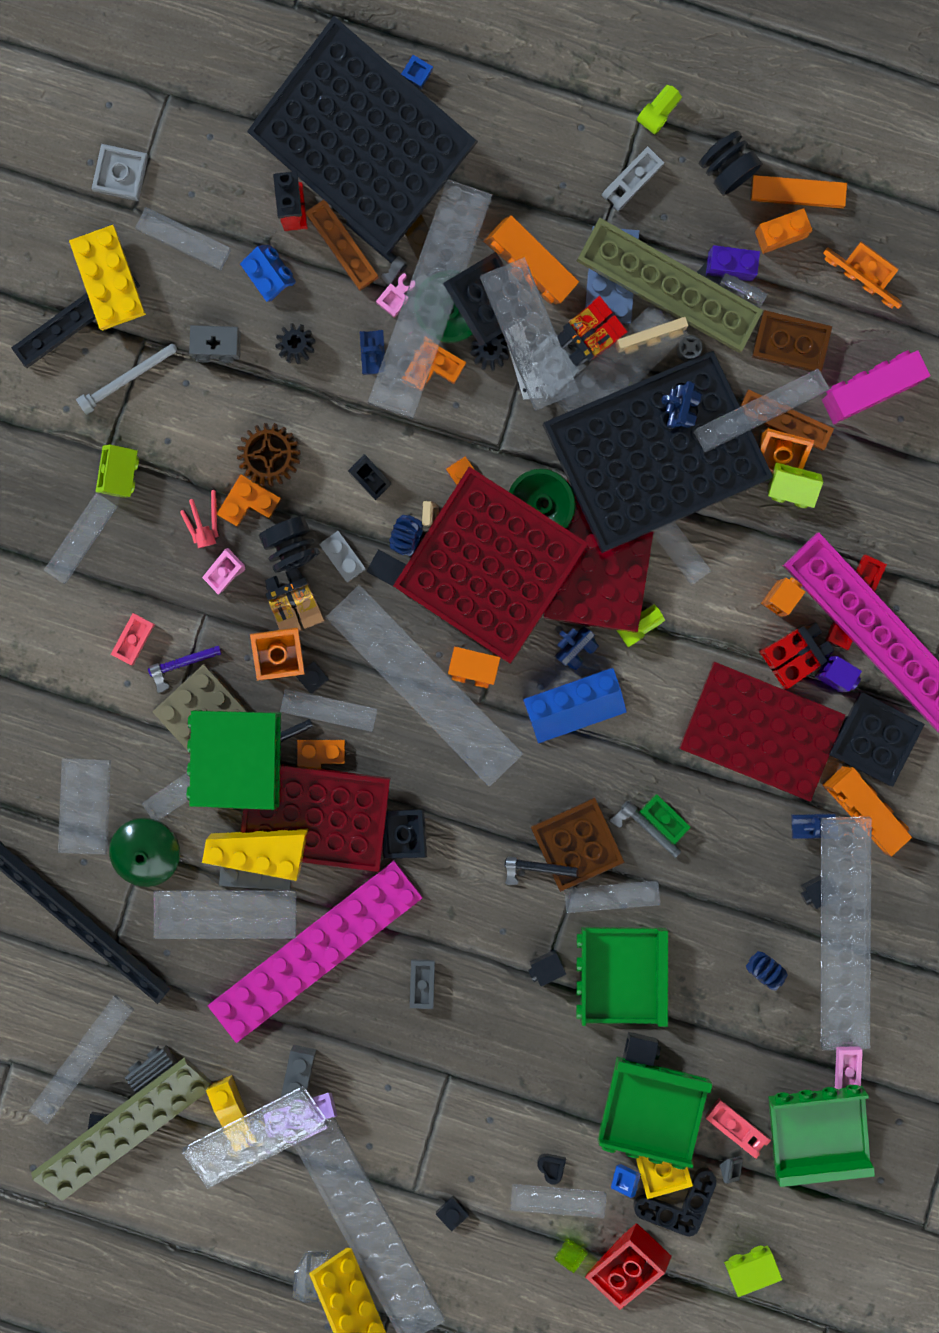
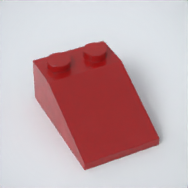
[585,1223,672,1310]

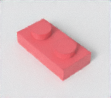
[110,613,155,666]

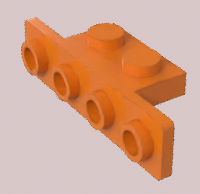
[823,241,903,309]

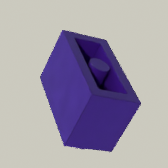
[706,245,760,282]
[815,656,862,692]

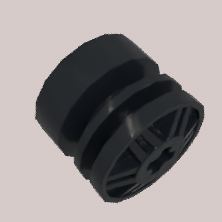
[699,131,763,196]
[258,516,320,573]

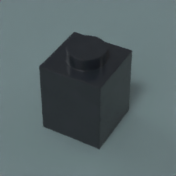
[800,873,841,909]
[528,950,566,987]
[623,1032,661,1066]

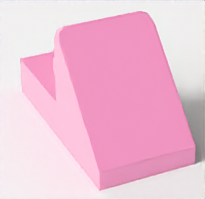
[202,548,245,594]

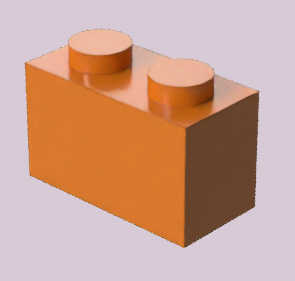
[755,208,812,254]
[761,577,805,617]
[448,646,500,688]

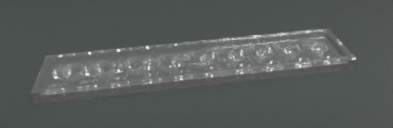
[368,179,492,419]
[325,585,523,787]
[821,816,872,1050]
[289,1117,445,1333]

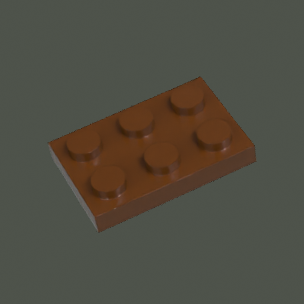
[752,310,833,374]

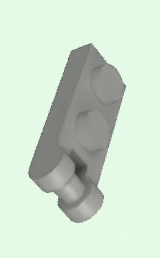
[601,146,664,212]

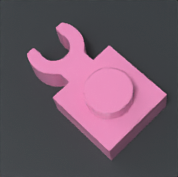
[376,273,416,318]

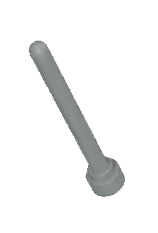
[76,344,177,415]

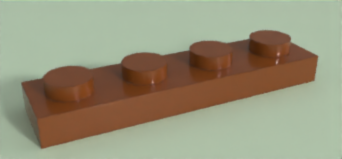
[305,200,379,291]
[740,389,834,451]

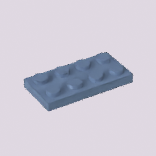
[585,226,639,326]

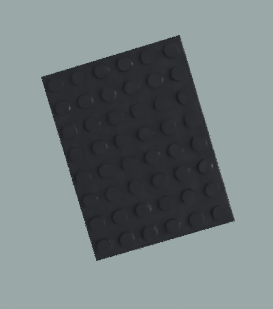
[247,16,478,255]
[543,351,773,553]

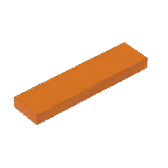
[750,175,847,208]

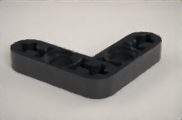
[633,1168,717,1237]

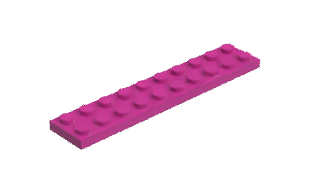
[783,533,939,733]
[208,860,423,1043]

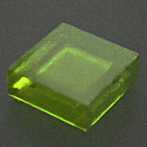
[554,1238,587,1273]

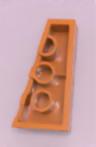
[483,215,579,305]
[822,766,912,857]

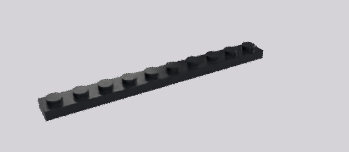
[0,841,171,1004]

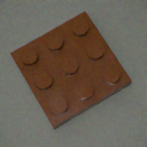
[531,797,625,892]

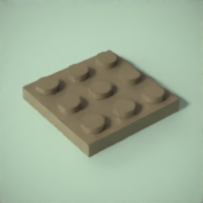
[152,664,249,751]

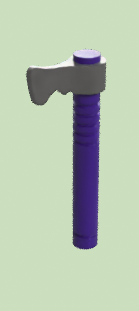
[148,645,222,693]

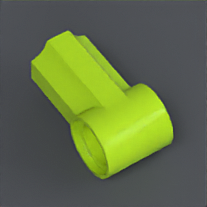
[636,85,682,135]
[616,604,665,647]

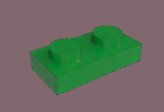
[639,794,691,844]

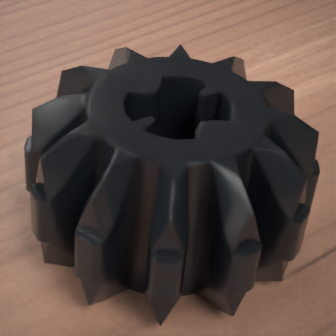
[275,323,316,364]
[470,335,509,371]

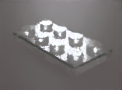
[58,758,111,855]

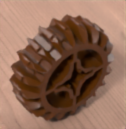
[237,423,301,487]

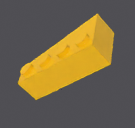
[202,829,308,881]

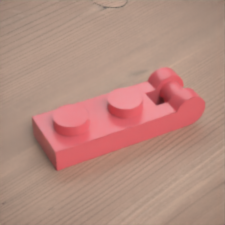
[705,1098,771,1159]

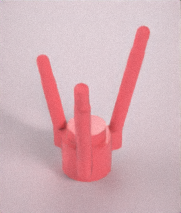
[180,490,219,548]

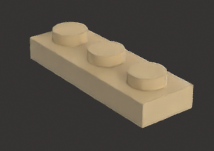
[615,317,688,354]

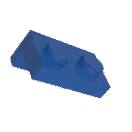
[240,245,296,302]

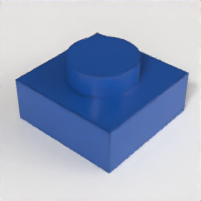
[401,55,433,90]
[611,1164,641,1198]

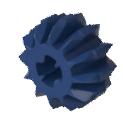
[389,514,424,556]
[746,951,788,990]

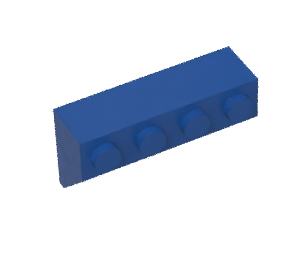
[523,668,627,743]

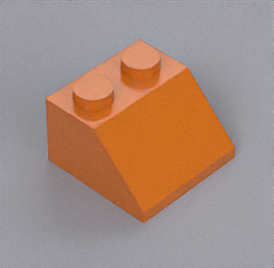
[250,628,304,681]

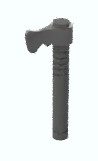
[610,801,681,858]

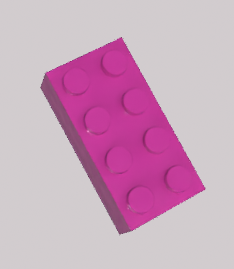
[822,350,930,425]

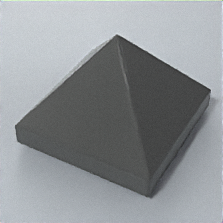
[720,1156,743,1184]

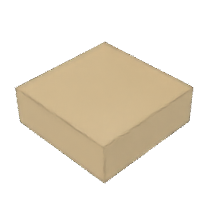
[422,501,439,528]

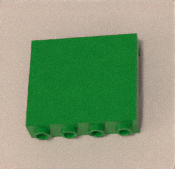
[186,710,281,810]
[576,927,668,1027]
[597,1056,712,1170]
[768,1084,875,1187]

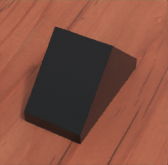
[348,454,392,500]

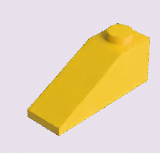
[206,1075,258,1151]

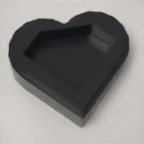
[537,1154,566,1185]

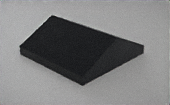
[383,809,427,858]

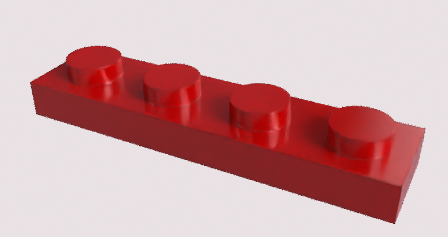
[825,555,887,650]

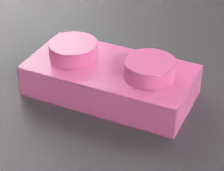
[835,1046,862,1089]

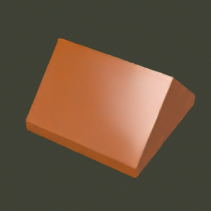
[759,429,814,473]

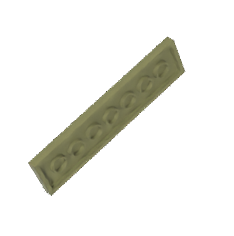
[576,218,763,353]
[31,1058,212,1201]

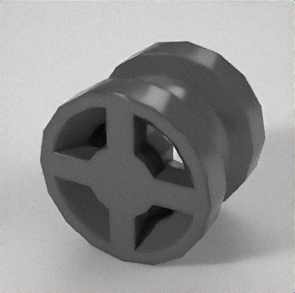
[677,335,702,362]

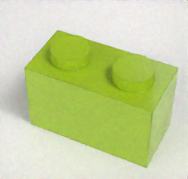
[96,445,139,498]
[767,463,823,508]
[724,1245,782,1297]

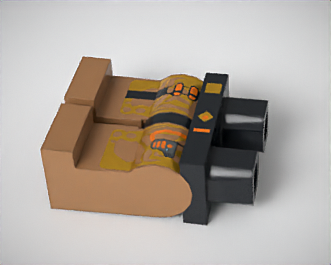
[265,567,326,632]

